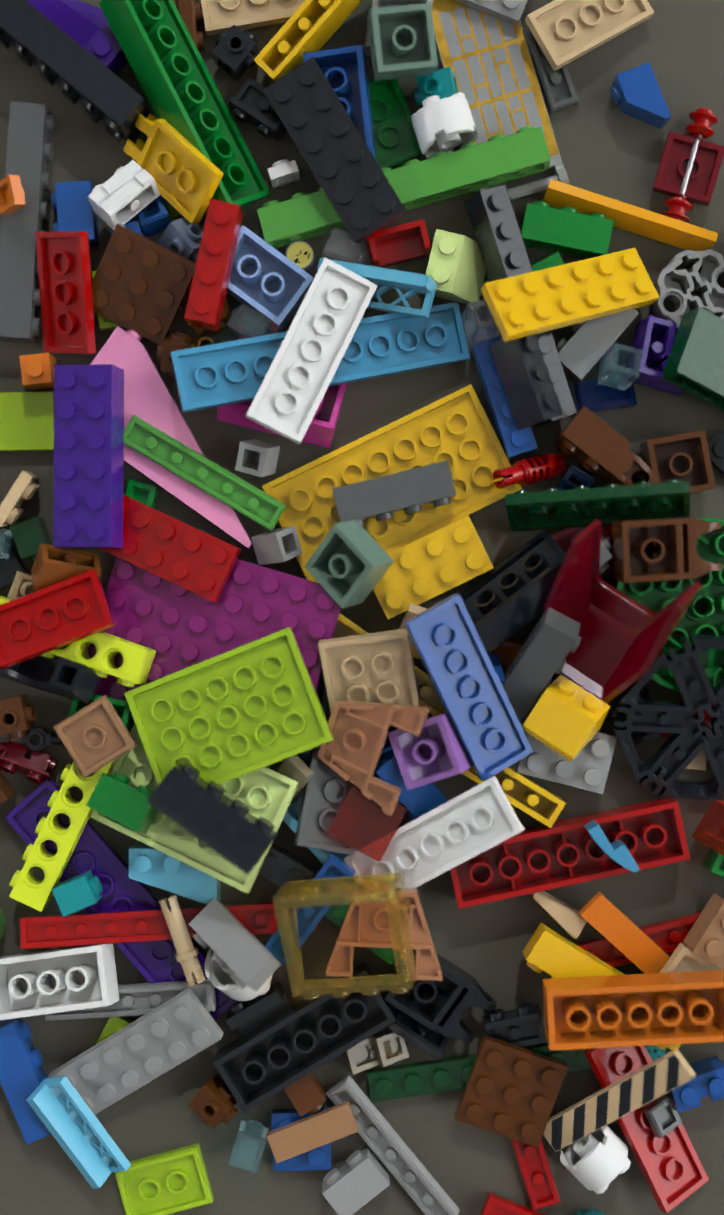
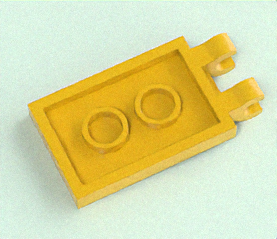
[123,114,224,224]

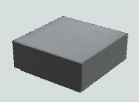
[643,1095,683,1138]

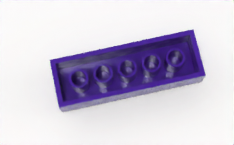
[53,364,124,548]

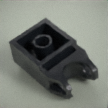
[383,949,497,1043]

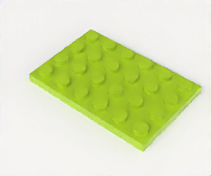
[124,627,334,785]

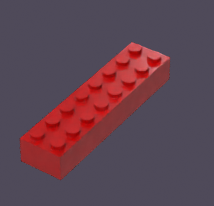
[449,797,690,909]

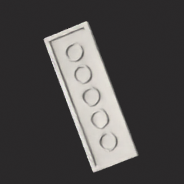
[245,258,378,444]
[343,776,524,888]

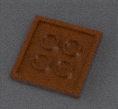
[92,223,196,344]
[454,1034,568,1147]

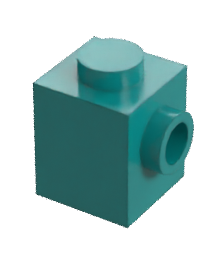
[414,67,459,107]
[52,870,103,917]

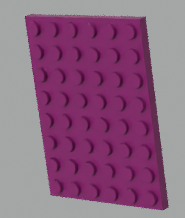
[88,556,342,760]

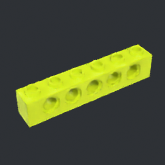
[0,595,156,688]
[9,758,118,912]

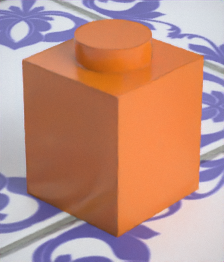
[19,352,57,390]

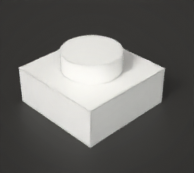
[267,159,300,188]

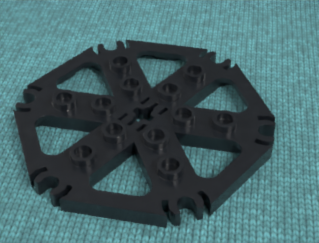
[612,634,724,800]

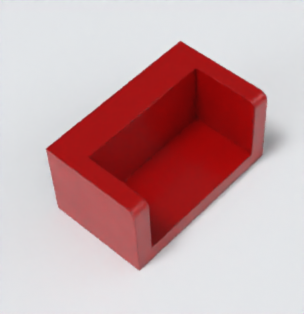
[367,219,431,268]

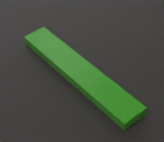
[123,415,287,531]

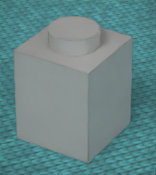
[235,439,280,477]
[251,526,303,565]

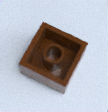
[640,430,715,494]

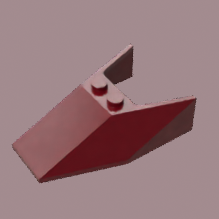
[544,519,702,703]

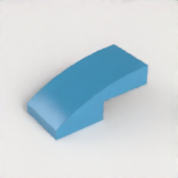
[584,820,640,873]

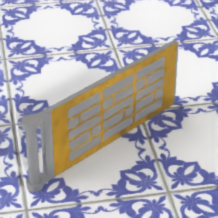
[432,0,569,201]

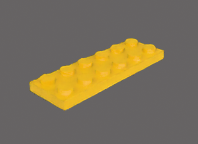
[481,248,660,342]

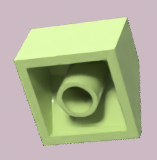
[423,229,486,307]

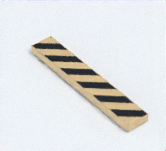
[543,1049,696,1152]

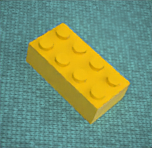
[373,515,494,620]

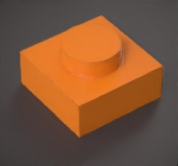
[0,175,26,215]

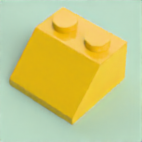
[522,674,611,762]

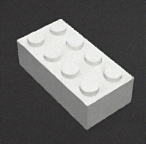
[0,943,120,1020]

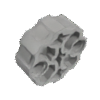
[652,249,724,336]

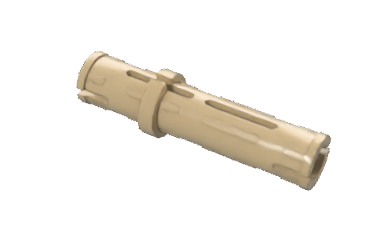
[158,894,206,987]

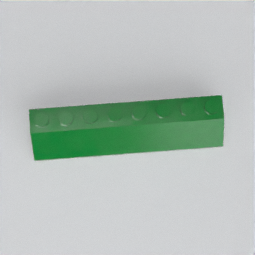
[99,0,271,214]

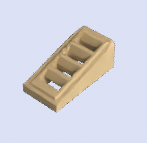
[532,891,587,940]

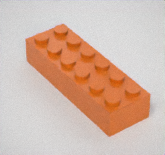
[542,970,724,1051]

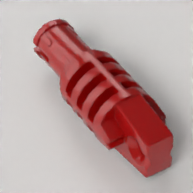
[492,453,567,489]

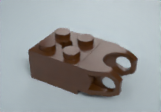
[554,406,656,486]
[612,517,722,583]

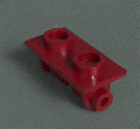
[0,741,58,784]

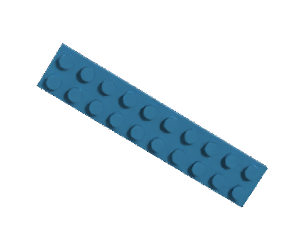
[170,302,470,413]

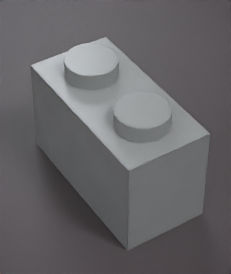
[322,1146,390,1215]

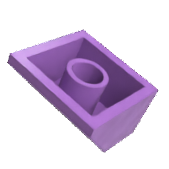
[388,712,472,790]

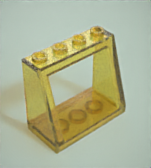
[273,872,416,1000]

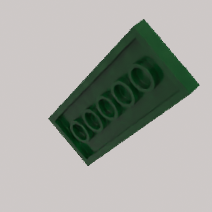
[505,480,690,532]

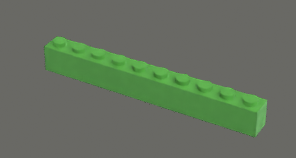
[257,126,551,249]

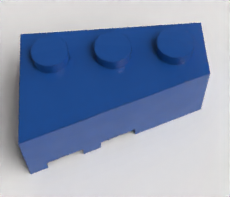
[374,730,449,821]

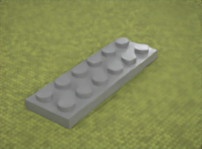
[47,987,224,1115]

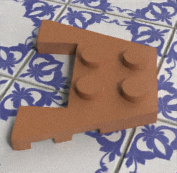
[317,700,430,816]
[325,886,442,981]

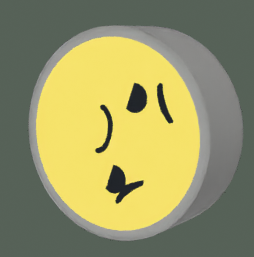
[285,240,315,271]

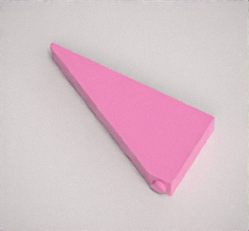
[90,326,253,549]

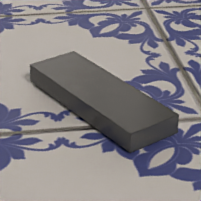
[523,27,579,114]

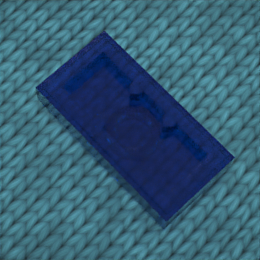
[574,377,637,412]

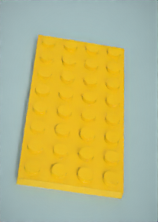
[262,384,522,583]

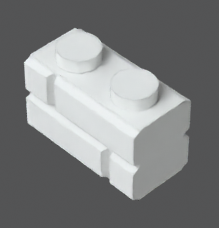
[88,160,160,230]

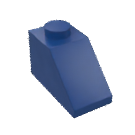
[610,62,671,129]

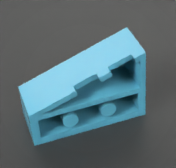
[129,843,221,905]

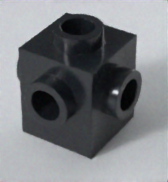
[212,24,259,81]

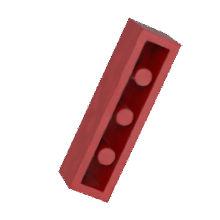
[185,199,243,331]

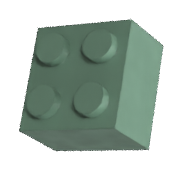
[367,3,438,81]
[305,520,394,609]

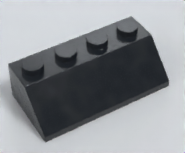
[460,530,566,653]
[146,763,278,875]

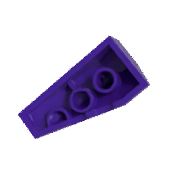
[26,0,128,75]

